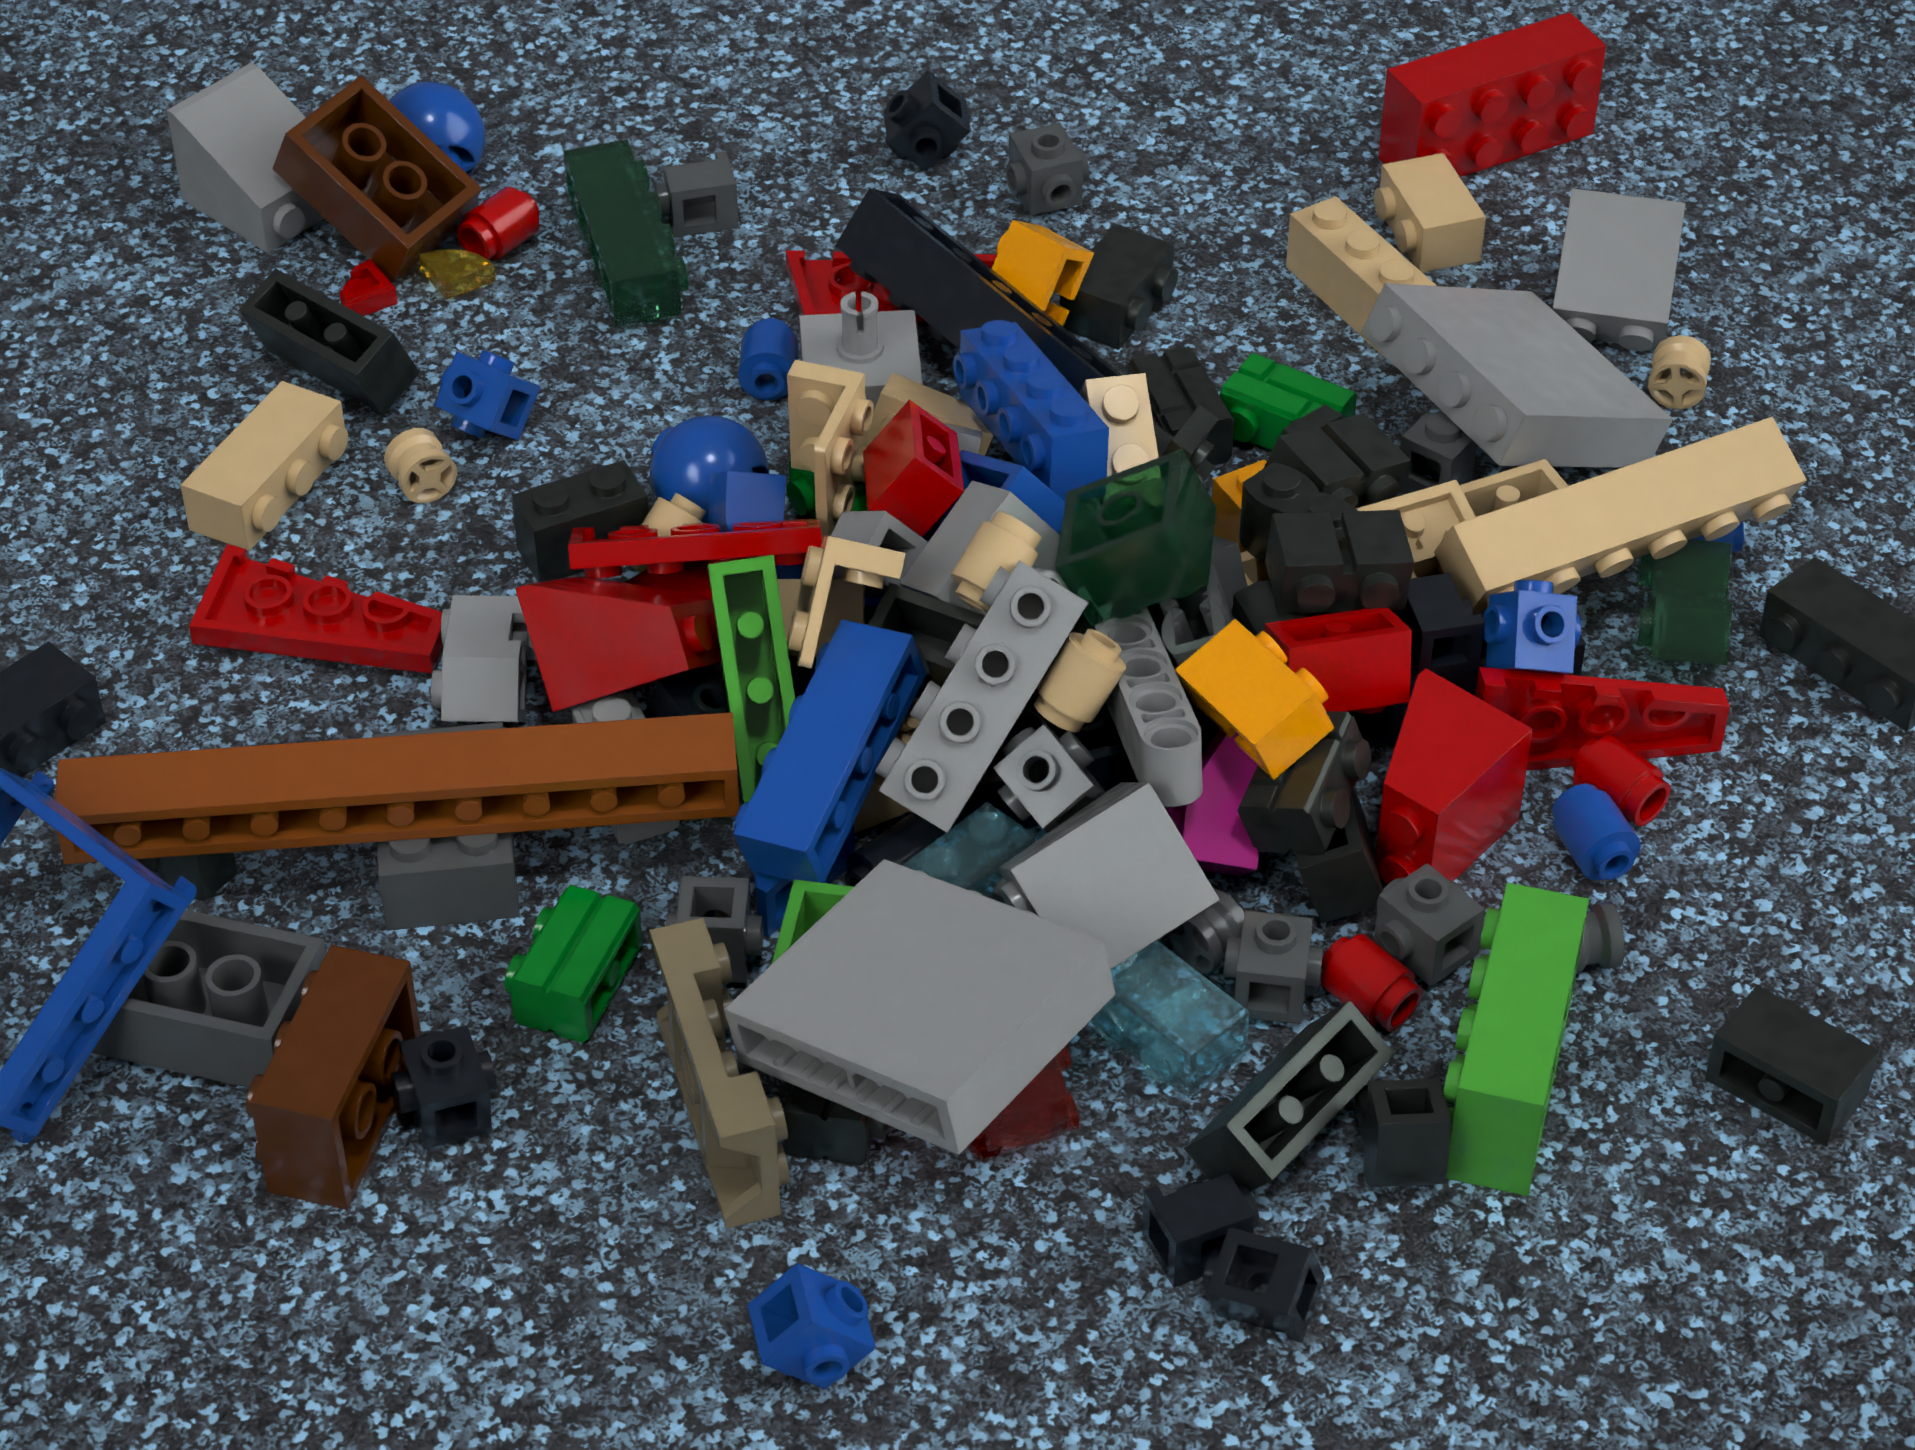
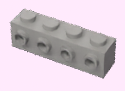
[875,560,1088,833]

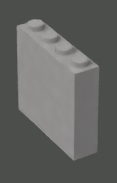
[1361,283,1673,468]
[724,859,1115,1155]

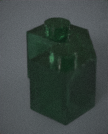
[1636,539,1733,667]

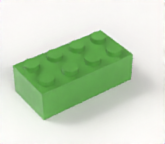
[1443,882,1589,1196]

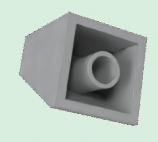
[166,62,325,253]
[1553,188,1686,351]
[999,782,1220,969]

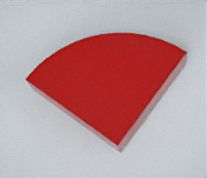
[339,259,398,316]

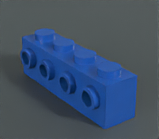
[953,320,1109,501]
[733,619,926,883]

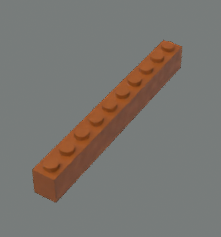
[55,712,740,864]

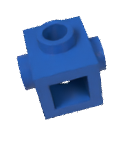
[434,349,541,440]
[1483,580,1581,674]
[747,1263,876,1389]

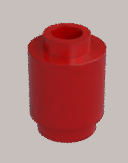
[457,187,540,263]
[1572,735,1671,826]
[1321,933,1423,1031]

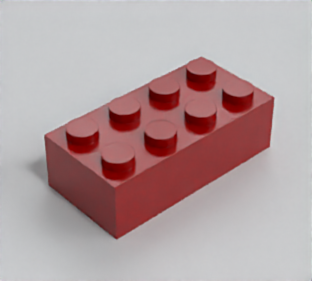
[1378,12,1606,177]

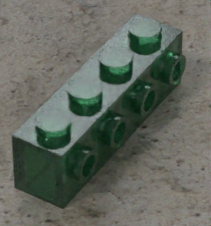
[563,139,689,327]

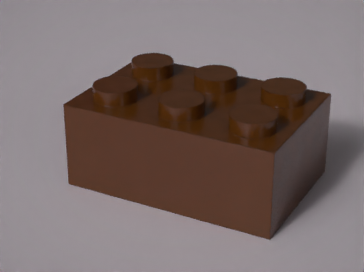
[272,75,482,282]
[246,945,421,1210]

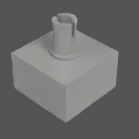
[799,292,923,411]
[899,481,1094,616]

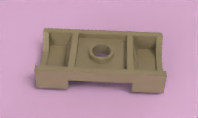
[649,918,790,1229]

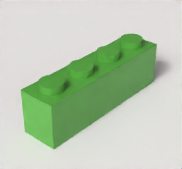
[707,555,795,804]

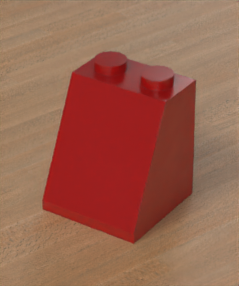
[515,576,722,712]
[1375,668,1533,885]

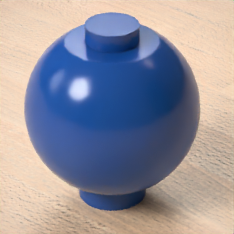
[389,81,485,175]
[650,415,769,524]

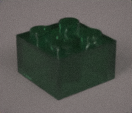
[1056,449,1216,626]

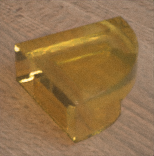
[419,249,496,299]

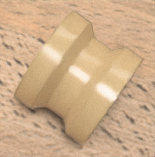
[1648,335,1711,409]
[384,428,458,503]

